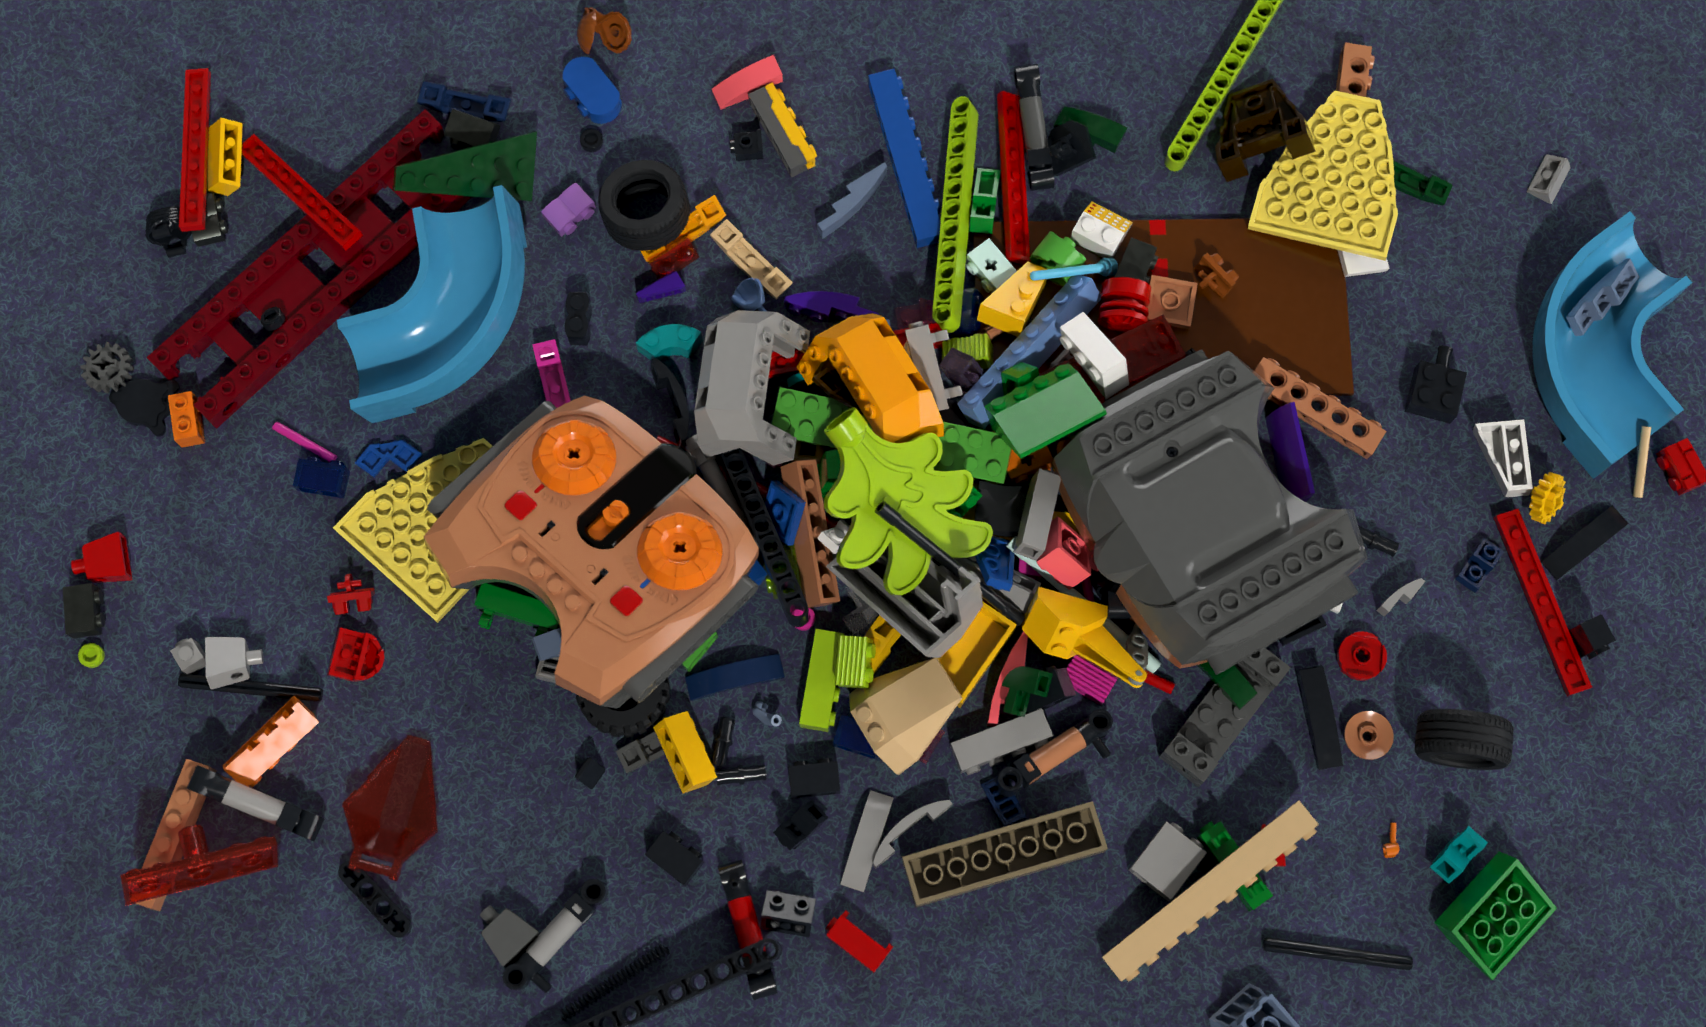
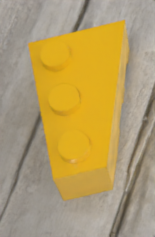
[977,261,1047,337]

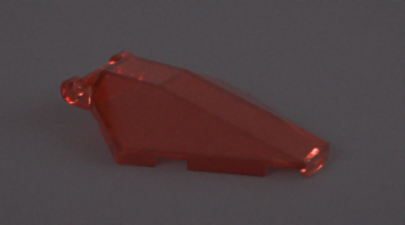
[342,735,438,881]

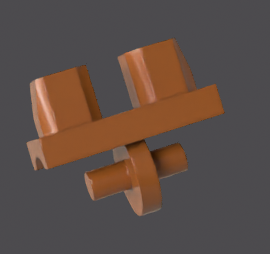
[1194,253,1239,298]

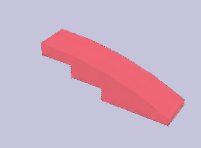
[987,631,1028,727]

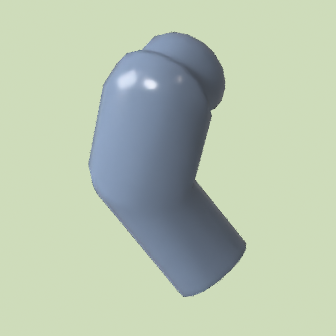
[752,701,782,727]

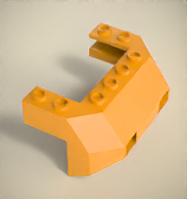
[797,313,944,443]

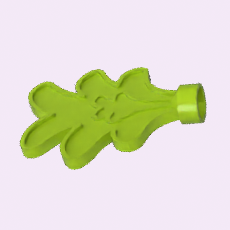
[824,407,993,595]

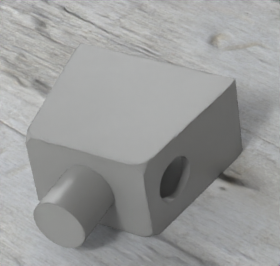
[205,637,264,689]

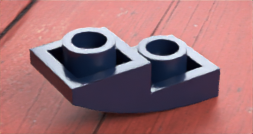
[1455,538,1504,593]

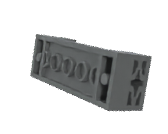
[1159,648,1291,787]

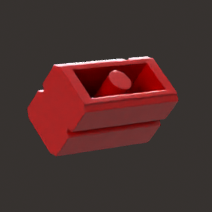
[1657,438,1706,496]

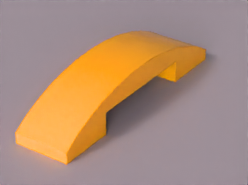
[641,195,726,263]

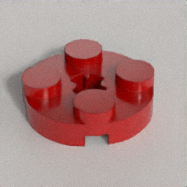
[1337,631,1387,681]

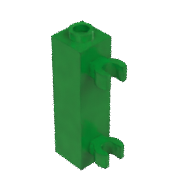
[474,583,560,637]
[1197,821,1273,912]

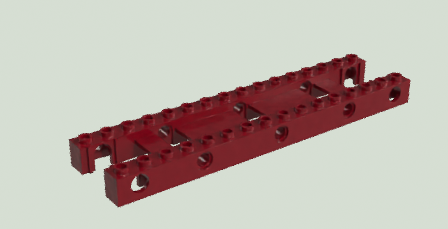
[146,109,472,429]

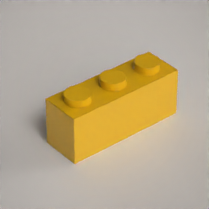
[207,118,242,196]
[653,711,717,794]

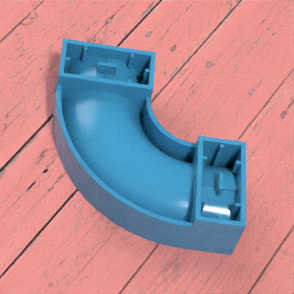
[337,185,527,423]
[1532,211,1692,479]

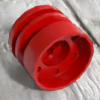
[1098,277,1151,332]

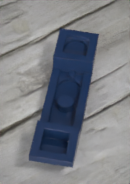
[417,81,511,122]
[685,654,785,701]

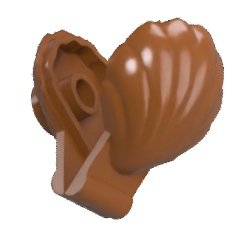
[577,7,632,54]

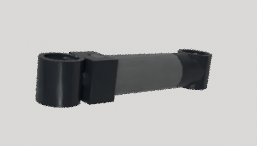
[1014,64,1055,191]

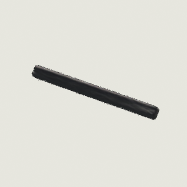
[178,674,323,702]
[1263,937,1413,970]

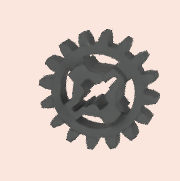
[80,342,134,394]

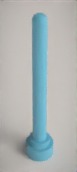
[1030,257,1118,281]

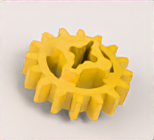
[1529,472,1566,524]

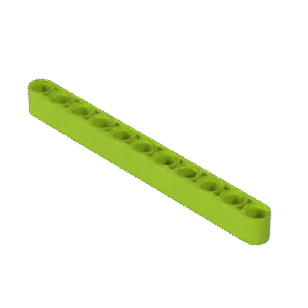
[1164,0,1283,171]
[932,96,978,333]

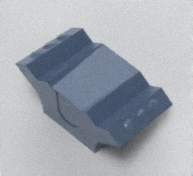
[1209,983,1300,1027]

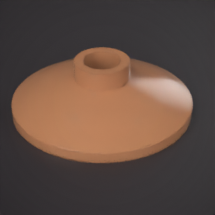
[1344,711,1394,760]

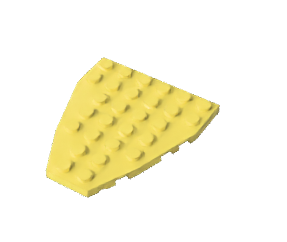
[1248,91,1398,261]
[333,438,493,623]

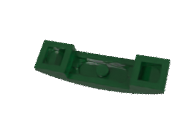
[1393,161,1453,206]
[1197,662,1257,710]

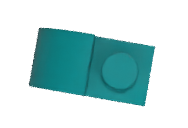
[1430,826,1488,884]

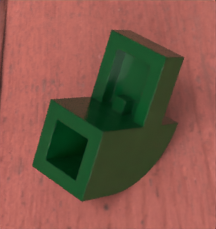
[1002,666,1053,717]

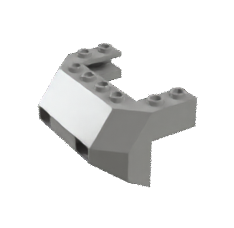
[694,310,810,466]
[826,546,983,658]

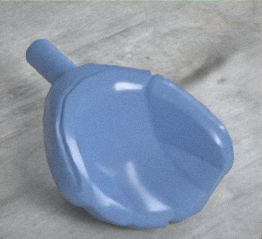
[731,278,766,311]

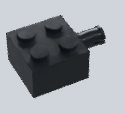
[1404,345,1467,424]

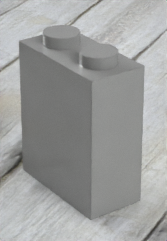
[1128,822,1207,901]

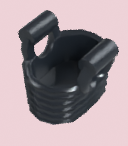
[145,206,192,258]

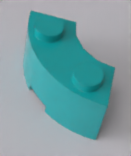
[636,324,703,361]

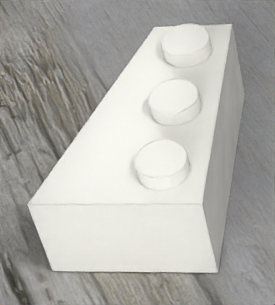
[1060,312,1129,400]
[1473,419,1533,497]

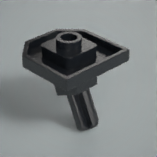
[1047,120,1096,176]

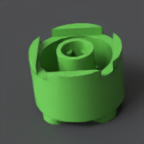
[1030,231,1086,286]

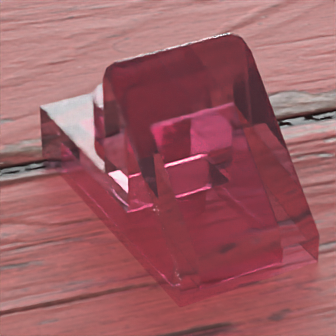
[895,298,936,330]

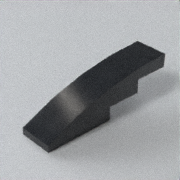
[1298,665,1343,770]

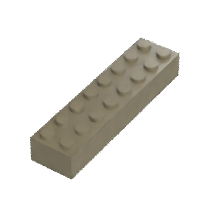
[901,801,1108,908]

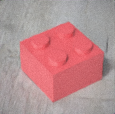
[1036,517,1091,590]

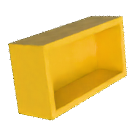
[938,602,1017,708]

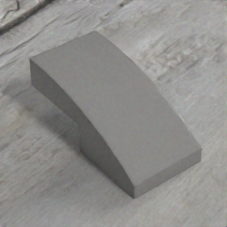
[1376,578,1425,616]

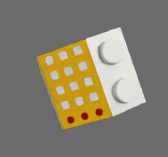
[1070,201,1133,258]

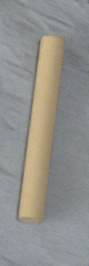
[1633,426,1651,498]

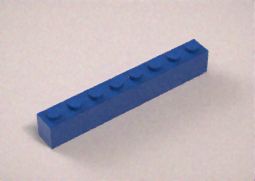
[868,69,941,248]

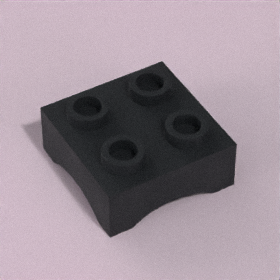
[974,481,1027,538]

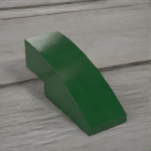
[1054,106,1128,153]

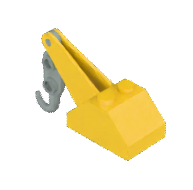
[1022,587,1148,688]

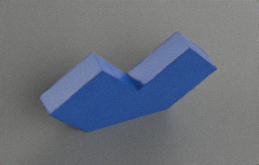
[355,440,422,478]

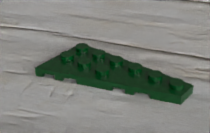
[393,131,537,201]

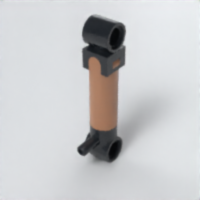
[996,709,1113,797]

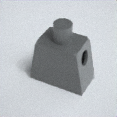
[480,905,540,968]

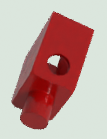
[71,532,133,583]

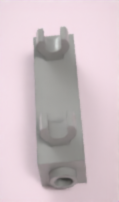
[904,321,963,411]
[1013,468,1061,561]

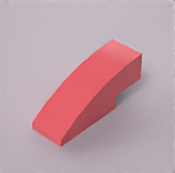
[712,55,783,110]

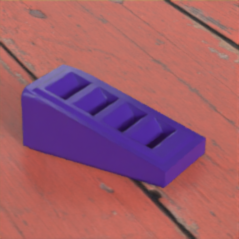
[636,271,686,303]

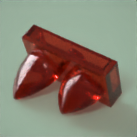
[648,237,699,280]

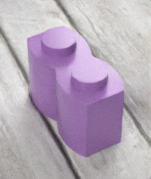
[541,183,596,237]

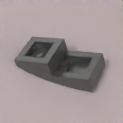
[616,732,665,773]

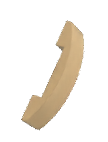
[710,219,793,299]

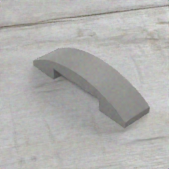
[840,790,894,892]
[873,800,952,869]

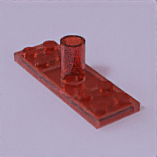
[120,825,278,906]

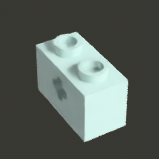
[966,238,1017,293]

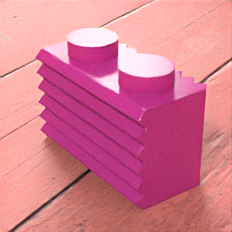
[1067,655,1118,706]

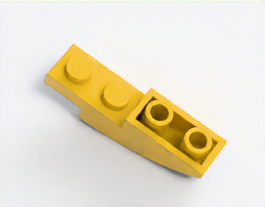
[864,615,901,673]

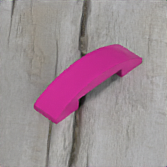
[532,339,571,408]

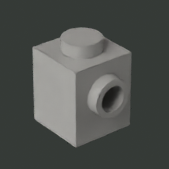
[170,638,206,675]

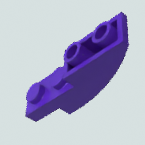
[784,291,879,323]

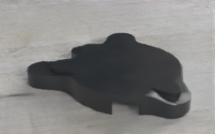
[109,379,180,437]

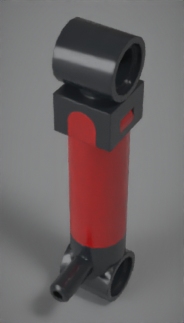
[718,860,778,1000]

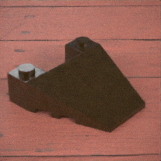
[1215,79,1315,182]

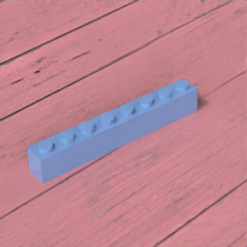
[957,275,1101,429]

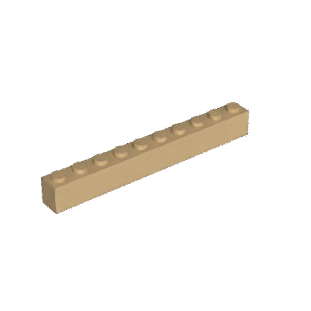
[1102,801,1319,982]

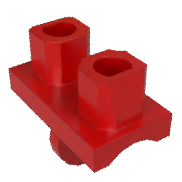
[327,574,375,615]

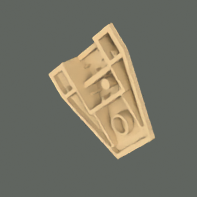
[849,658,962,775]

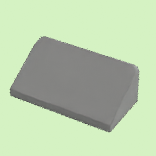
[1527,154,1570,204]

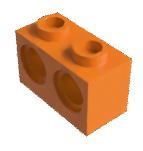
[168,391,205,448]

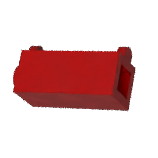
[825,910,894,973]

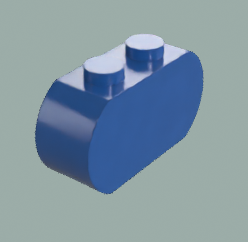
[563,57,622,124]

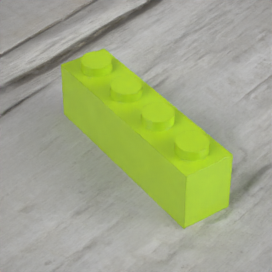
[799,629,844,732]

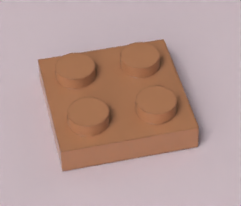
[1146,275,1198,329]

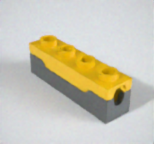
[748,82,817,178]

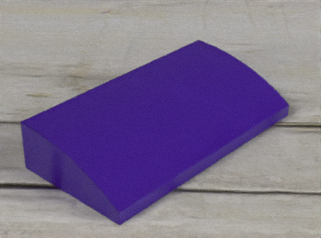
[1265,402,1315,502]

